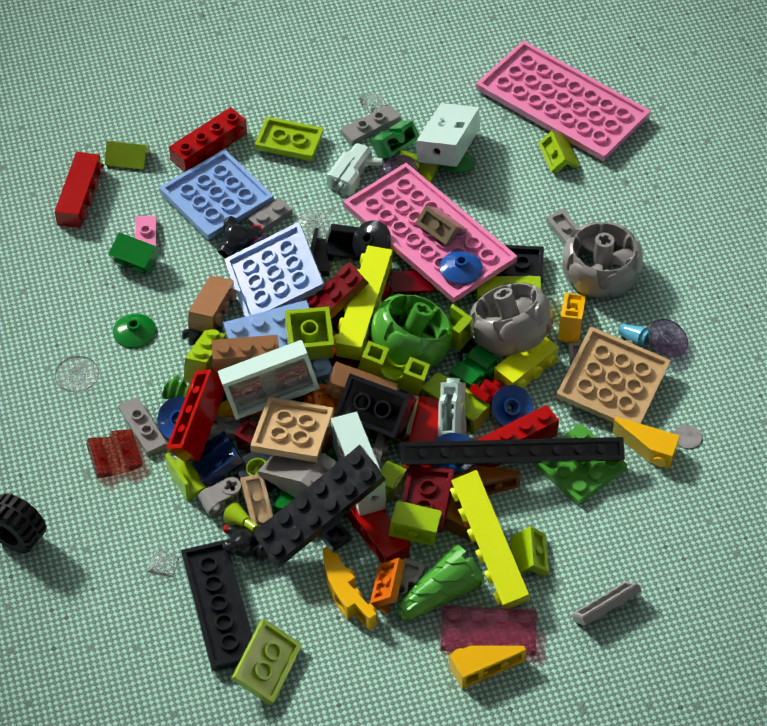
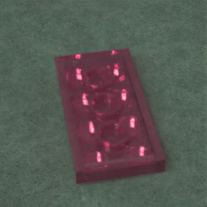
[440,606,537,656]

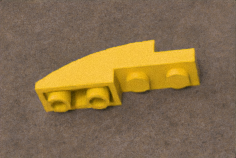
[323,546,377,631]

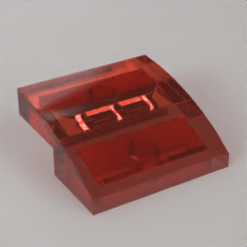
[86,429,143,478]

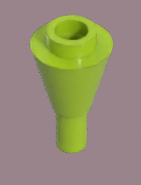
[223,503,260,532]

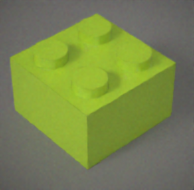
[285,307,334,360]

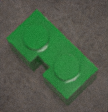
[370,121,420,158]
[108,232,161,275]
[450,345,497,389]

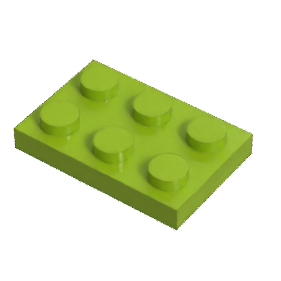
[254,116,324,161]
[231,618,303,705]

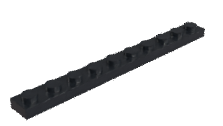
[399,437,625,466]

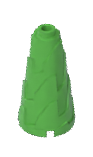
[395,545,485,622]

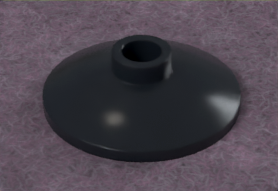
[352,220,391,258]

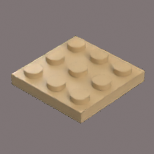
[250,397,334,463]

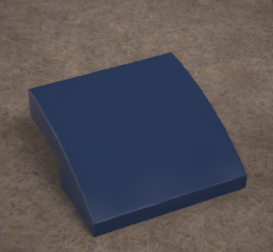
[190,431,244,488]

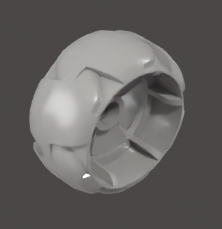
[562,222,643,298]
[470,283,553,356]

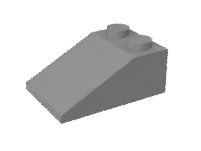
[257,453,338,497]

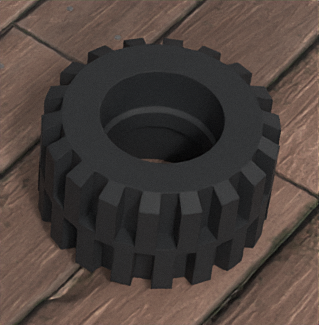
[0,493,47,554]

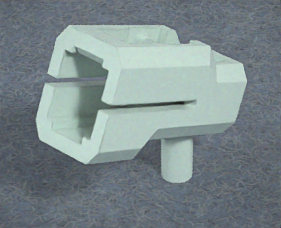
[327,143,383,196]
[438,378,466,437]

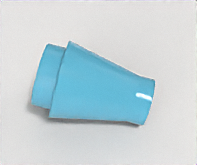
[618,323,652,347]

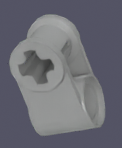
[198,477,243,517]

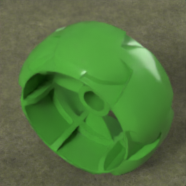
[370,294,453,369]

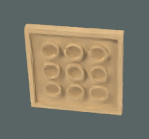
[556,326,671,424]

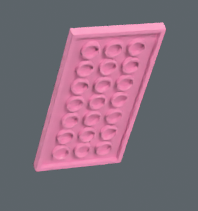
[476,40,651,162]
[343,163,517,303]

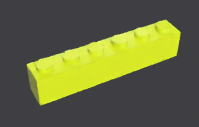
[334,245,393,361]
[450,470,531,610]

